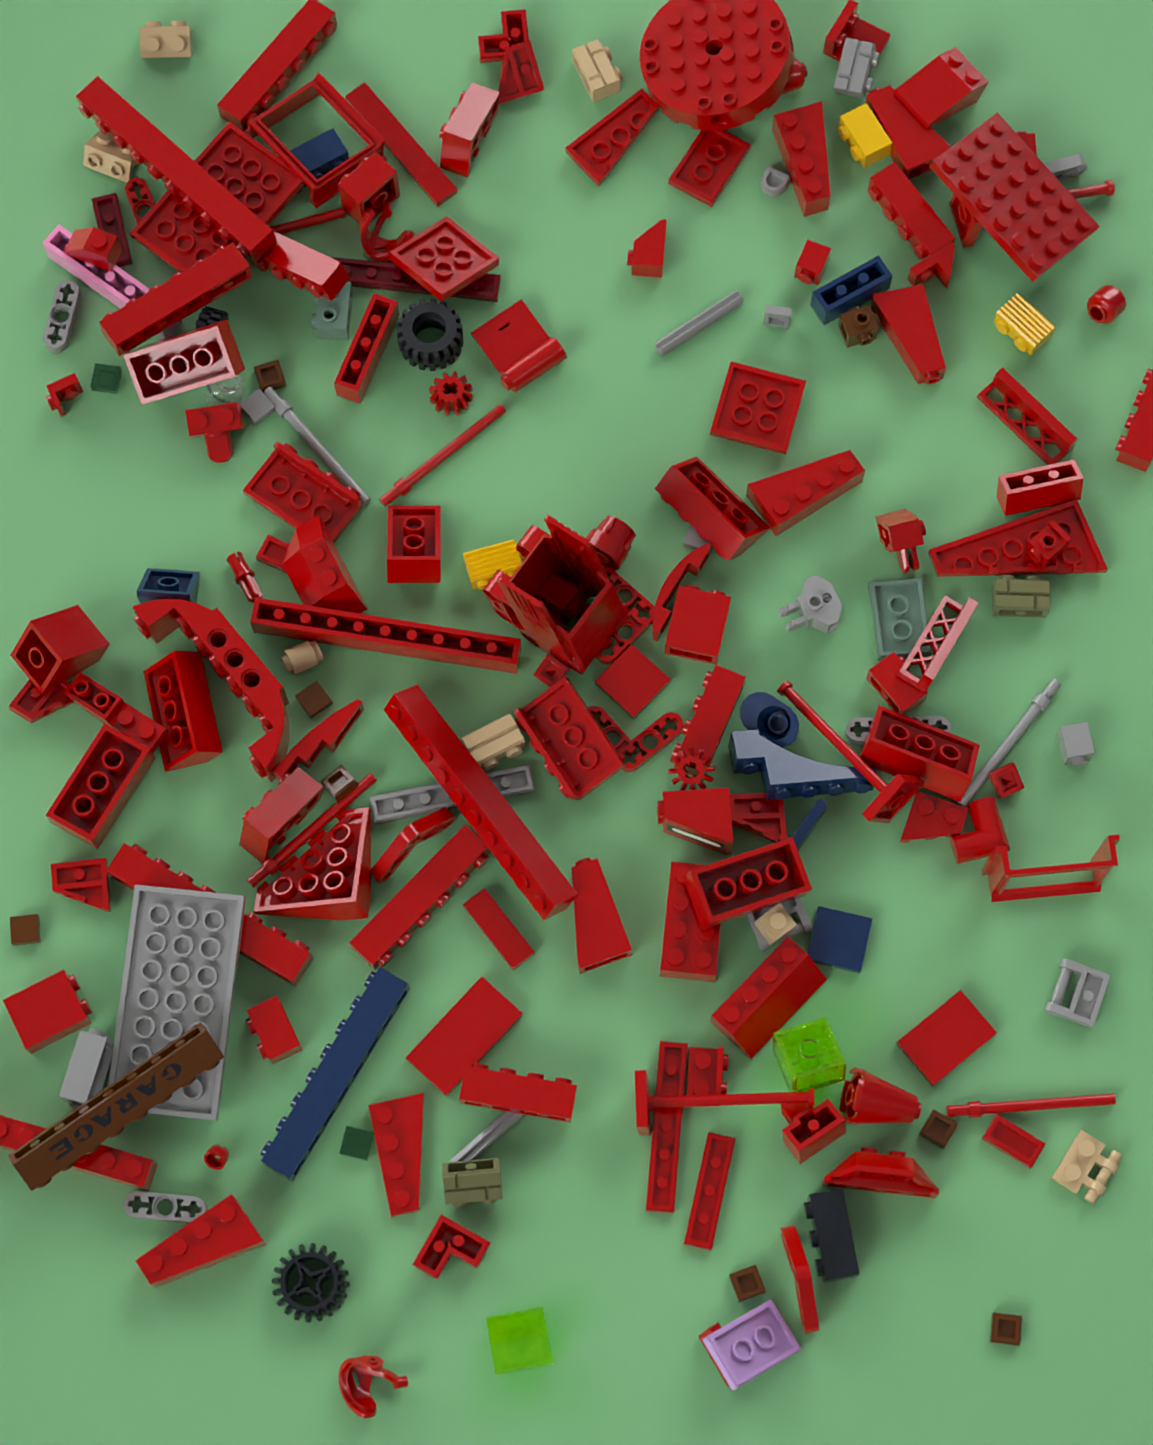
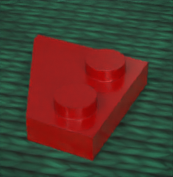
[498,40,545,104]
[9,679,74,723]
[900,792,969,843]
[730,793,787,843]
[51,858,111,912]

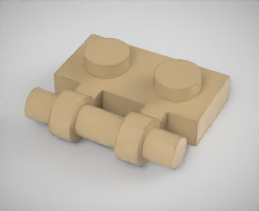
[1051,1130,1122,1204]

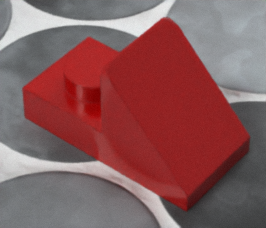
[907,241,955,288]

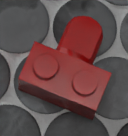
[185,402,245,463]
[875,509,926,573]
[781,1099,846,1164]

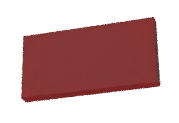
[405,976,523,1097]

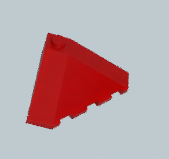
[254,807,371,921]

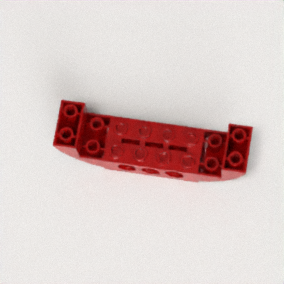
[132,599,290,783]

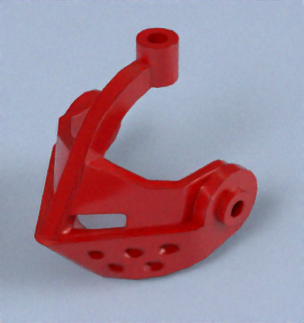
[359,203,414,261]
[338,1355,408,1418]

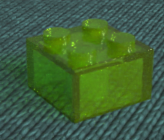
[772,1017,846,1092]

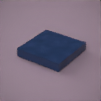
[807,906,872,973]

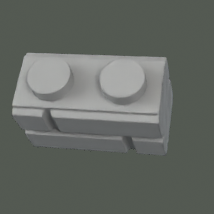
[833,38,880,99]

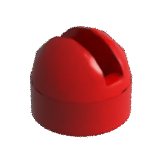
[204,1144,229,1170]

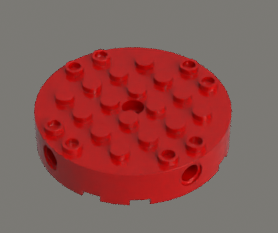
[639,0,795,131]

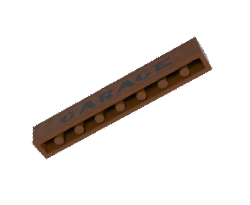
[8,1023,224,1191]

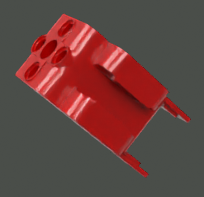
[483,515,630,675]

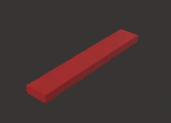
[345,82,458,207]
[646,1041,688,1214]

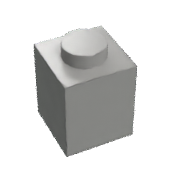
[1056,722,1095,767]

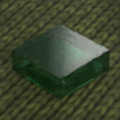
[90,363,122,394]
[339,1126,374,1161]

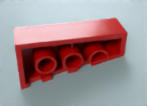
[772,101,831,217]
[746,450,865,536]
[135,1194,267,1288]

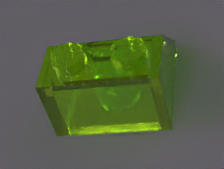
[486,1307,553,1376]

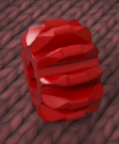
[429,371,473,417]
[668,746,716,791]

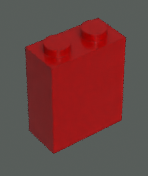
[664,585,731,665]
[3,969,92,1054]

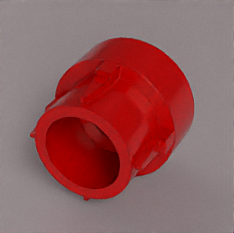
[586,515,636,571]

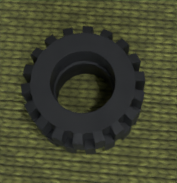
[397,299,464,371]

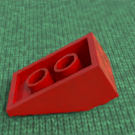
[893,47,989,128]
[387,505,441,583]

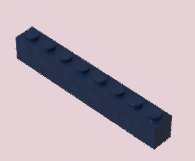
[260,967,410,1182]

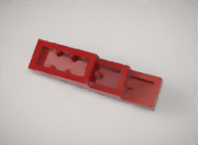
[273,699,364,781]

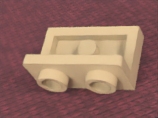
[139,21,192,58]
[83,130,137,183]

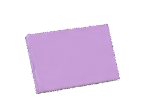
[702,1299,802,1391]

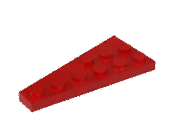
[928,499,1108,577]

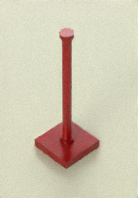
[949,180,1115,248]
[777,681,925,823]
[635,1070,815,1136]

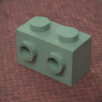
[311,282,353,340]

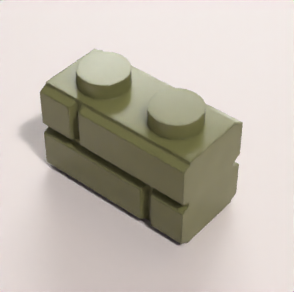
[992,575,1050,618]
[442,1158,502,1207]

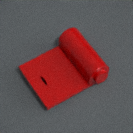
[471,299,567,393]

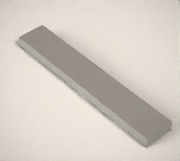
[369,764,535,825]

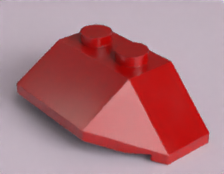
[282,516,368,613]
[822,1148,939,1198]

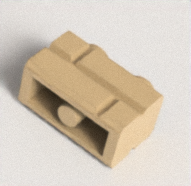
[572,39,623,103]
[462,713,525,771]

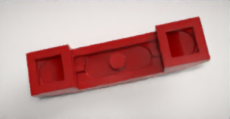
[652,543,711,642]

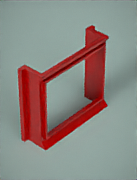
[245,72,387,209]
[982,834,1120,902]

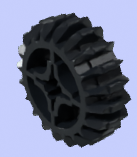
[272,1243,350,1323]

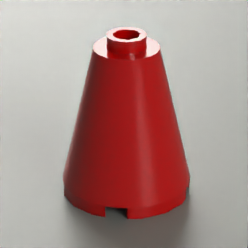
[839,1067,921,1124]

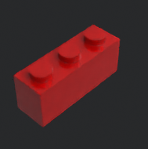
[996,459,1084,516]

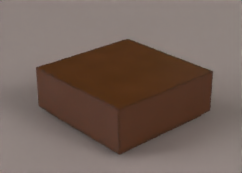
[254,360,287,393]
[295,681,333,719]
[320,765,359,802]
[10,914,41,946]
[919,1109,958,1149]
[729,1265,766,1302]
[990,1312,1022,1346]

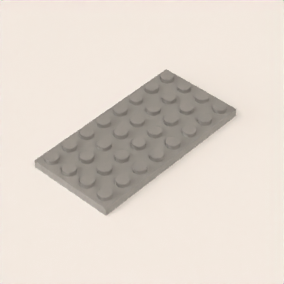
[108,885,246,1121]

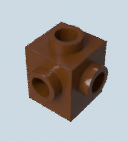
[838,305,881,348]

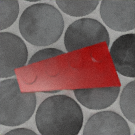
[565,88,659,187]
[368,1093,424,1217]

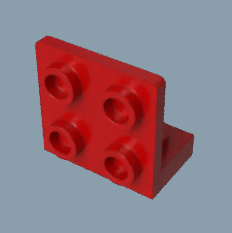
[823,0,891,62]

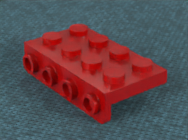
[243,441,363,543]
[514,677,626,800]

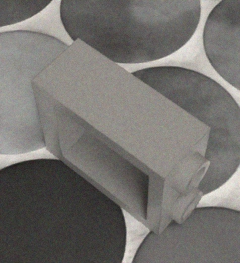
[59,1028,114,1107]

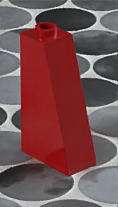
[865,85,951,180]
[870,284,946,384]
[571,857,632,974]

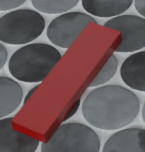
[684,1132,736,1251]

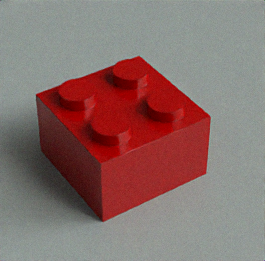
[338,152,400,225]

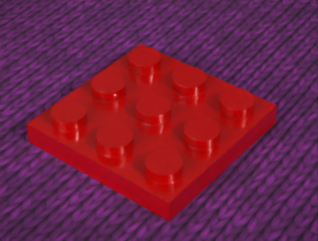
[390,216,499,302]
[710,361,806,455]

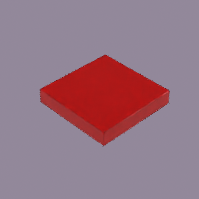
[595,644,671,719]

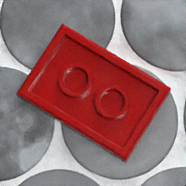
[668,130,751,207]
[896,990,997,1087]

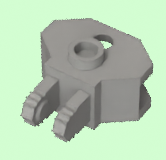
[777,575,842,634]

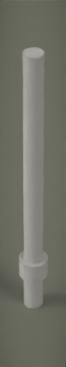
[264,387,371,506]
[955,679,1061,807]

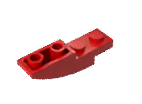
[64,672,169,753]

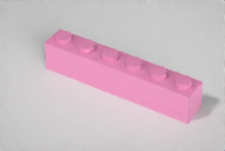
[42,224,183,339]

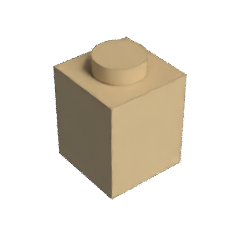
[754,903,797,946]

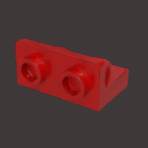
[686,1046,729,1107]

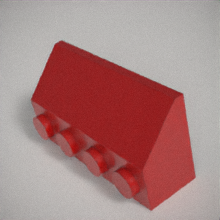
[654,456,770,561]
[143,651,223,772]
[860,705,980,802]
[710,936,827,1060]

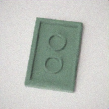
[868,577,932,661]

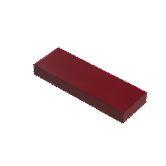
[91,193,133,267]

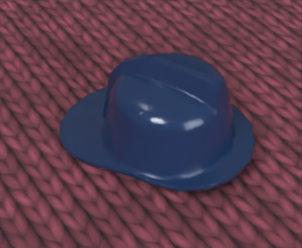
[740,692,799,748]

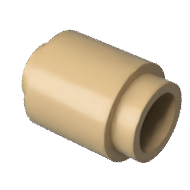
[281,640,323,675]

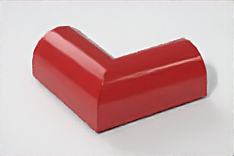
[478,9,529,63]
[949,797,1010,864]
[412,1214,491,1280]

